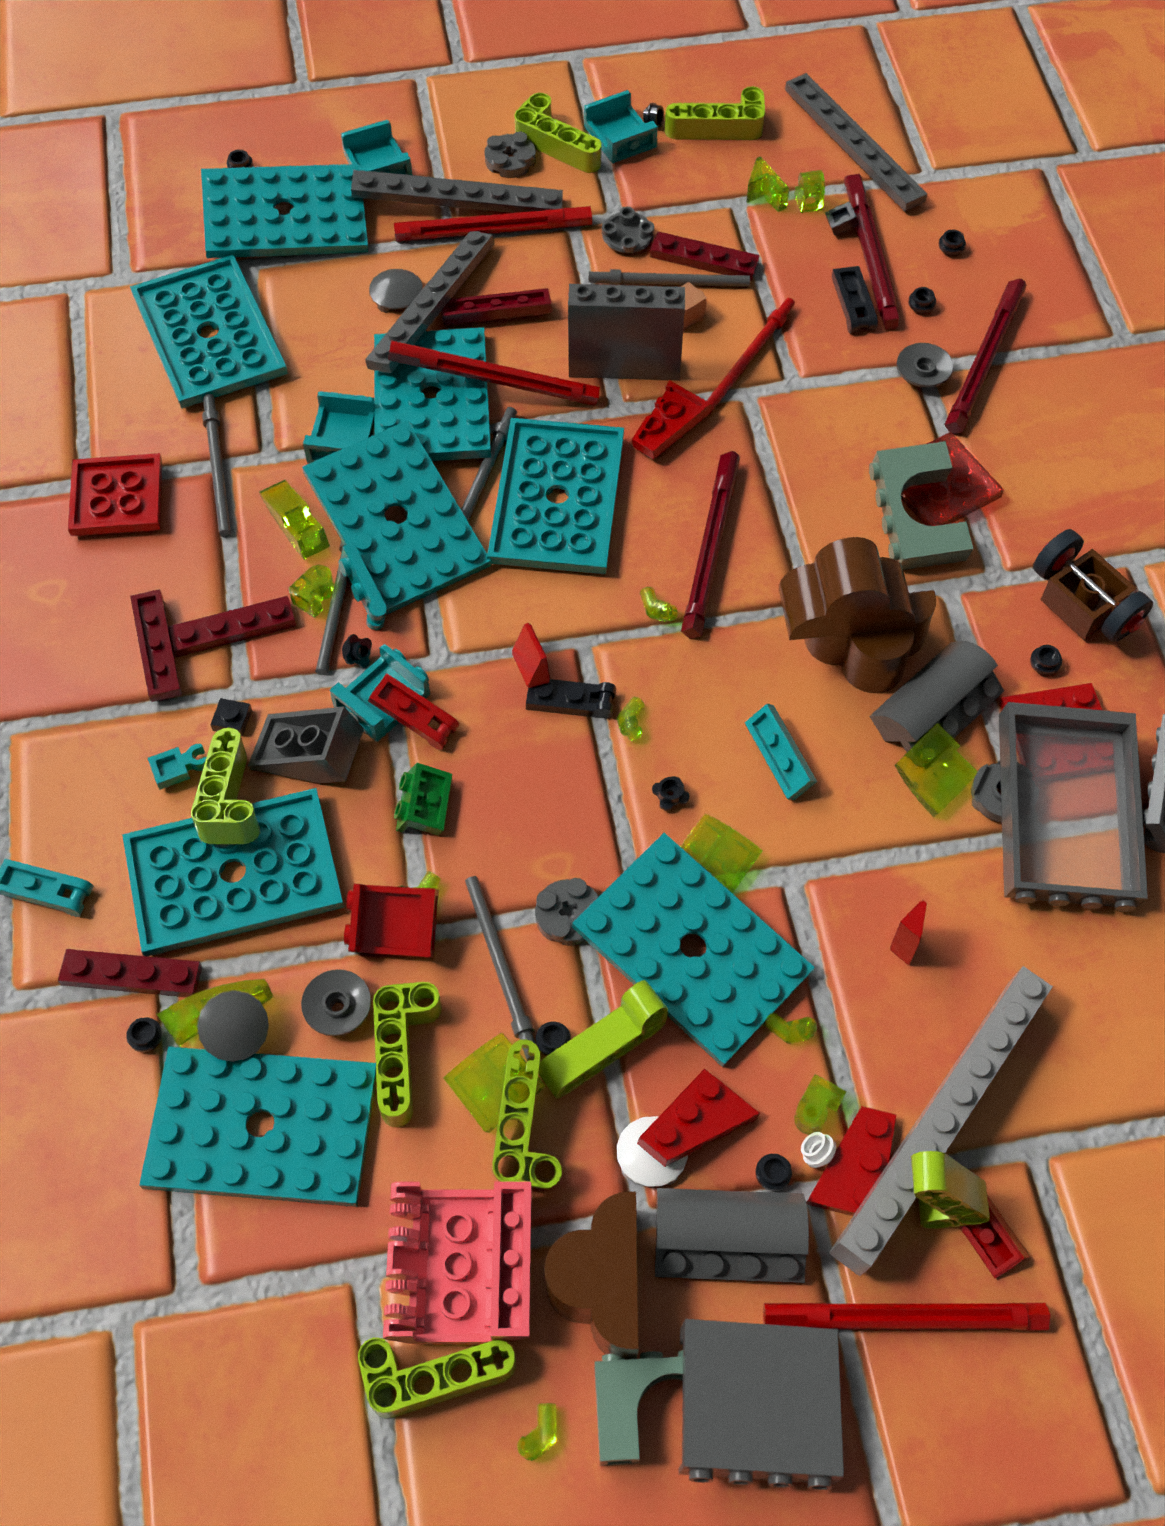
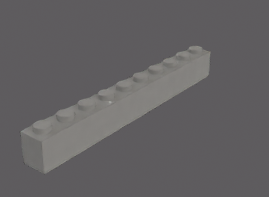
[829,966,1053,1277]

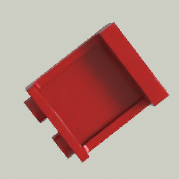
[344,883,439,957]

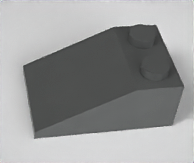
[248,707,364,783]

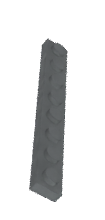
[785,73,927,211]
[351,170,563,213]
[365,231,495,373]

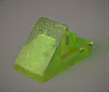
[746,156,789,212]

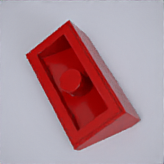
[512,623,550,688]
[890,901,927,965]
[959,1195,1030,1279]

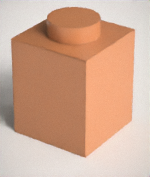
[681,282,707,330]

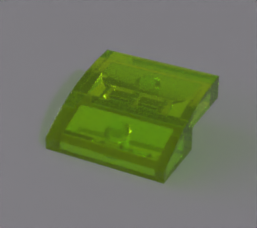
[894,723,978,817]
[680,813,763,893]
[443,1033,546,1133]

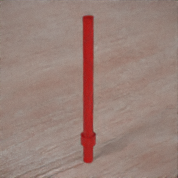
[706,298,795,411]

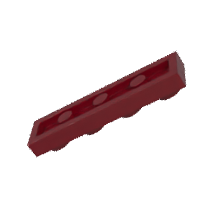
[650,231,760,281]
[442,288,552,325]
[130,589,182,702]
[168,596,296,657]
[58,949,202,998]

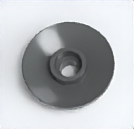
[897,343,953,387]
[301,969,371,1036]

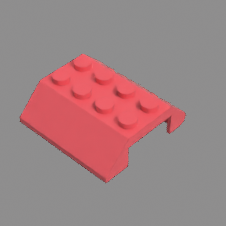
[383,1182,532,1345]

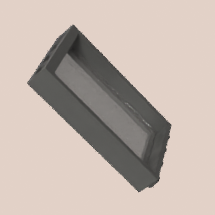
[999,702,1148,912]

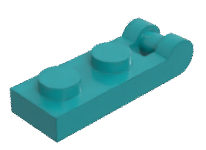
[338,542,387,630]
[0,859,94,917]

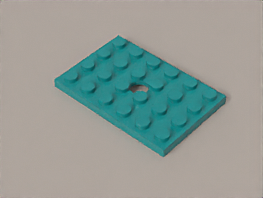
[201,164,368,258]
[130,255,288,409]
[374,327,491,461]
[487,418,624,574]
[302,420,491,615]
[122,788,344,956]
[572,833,815,1067]
[139,1046,376,1207]

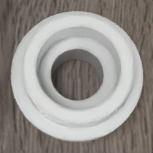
[801,1132,836,1168]

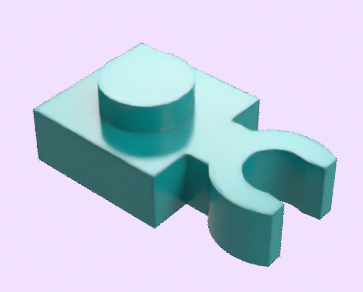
[148,744,206,790]

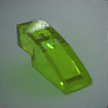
[259,479,330,559]
[157,979,274,1047]

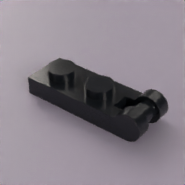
[832,266,878,333]
[526,679,616,718]

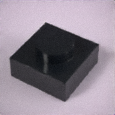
[825,202,859,236]
[210,698,252,737]

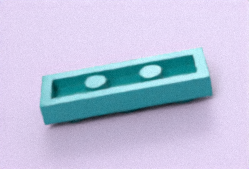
[745,704,818,800]

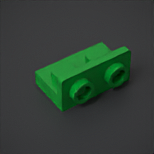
[394,763,452,836]

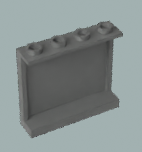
[568,284,685,381]
[678,1319,844,1490]

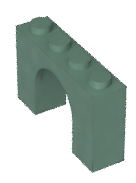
[869,441,973,570]
[594,1350,683,1466]

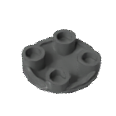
[601,207,655,253]
[369,269,422,312]
[197,990,269,1062]

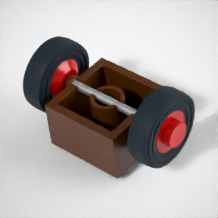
[1033,529,1153,642]

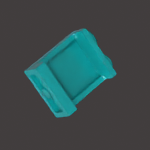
[584,90,658,164]
[341,120,412,175]
[303,391,375,463]
[329,644,430,742]

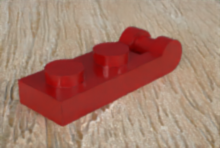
[368,673,459,750]

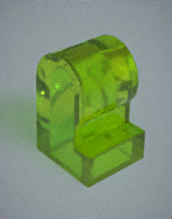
[794,170,825,213]
[288,565,334,618]
[794,1074,847,1135]

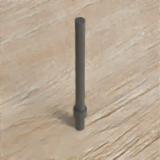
[588,269,750,287]
[202,394,231,537]
[461,407,517,521]
[315,540,348,675]
[465,876,536,1061]

